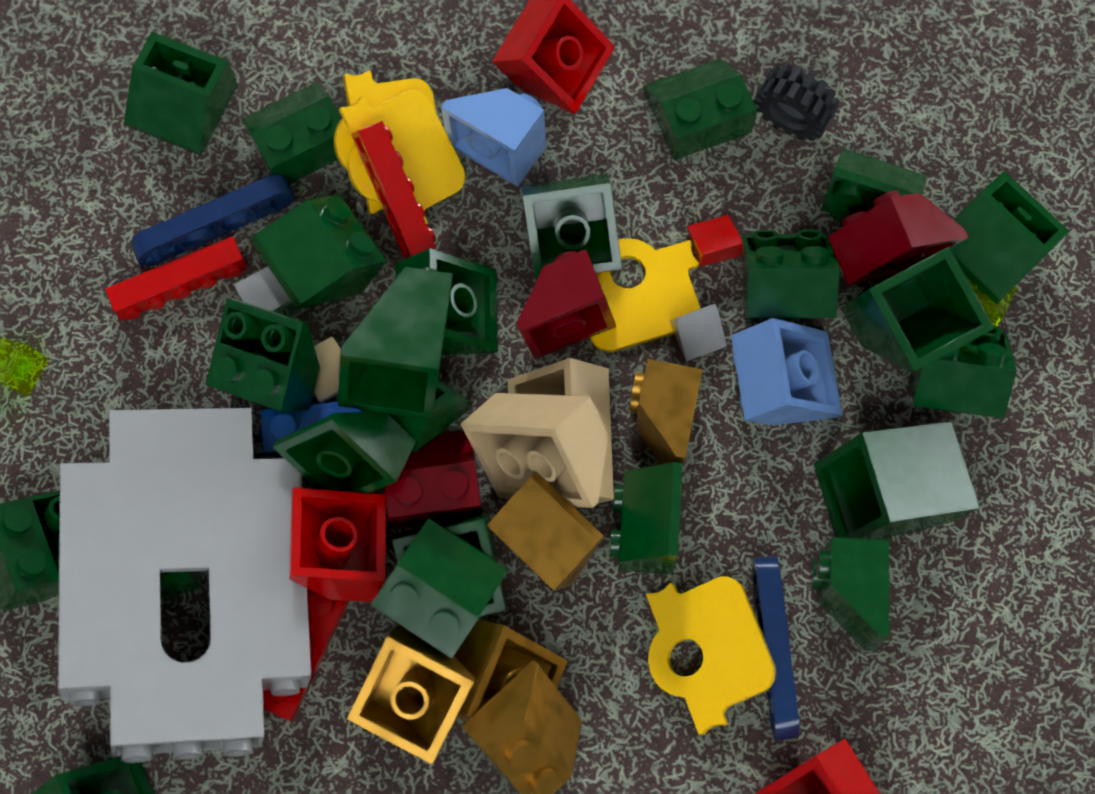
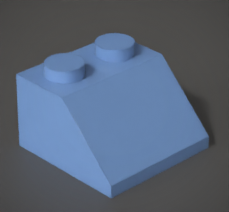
[441,88,546,187]
[731,318,843,425]

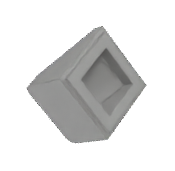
[670,303,727,362]

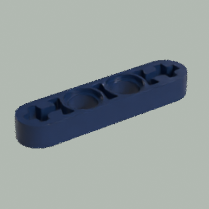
[130,174,295,266]
[752,556,800,740]

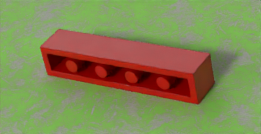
[351,121,437,260]
[105,236,248,321]

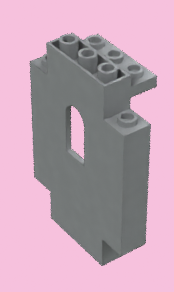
[58,408,311,763]

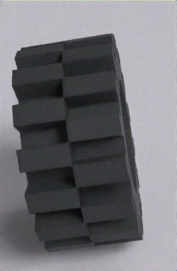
[754,64,839,141]

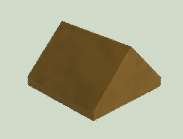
[487,472,604,590]

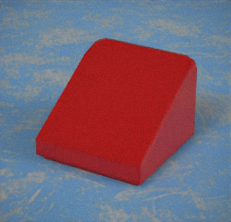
[687,215,744,267]

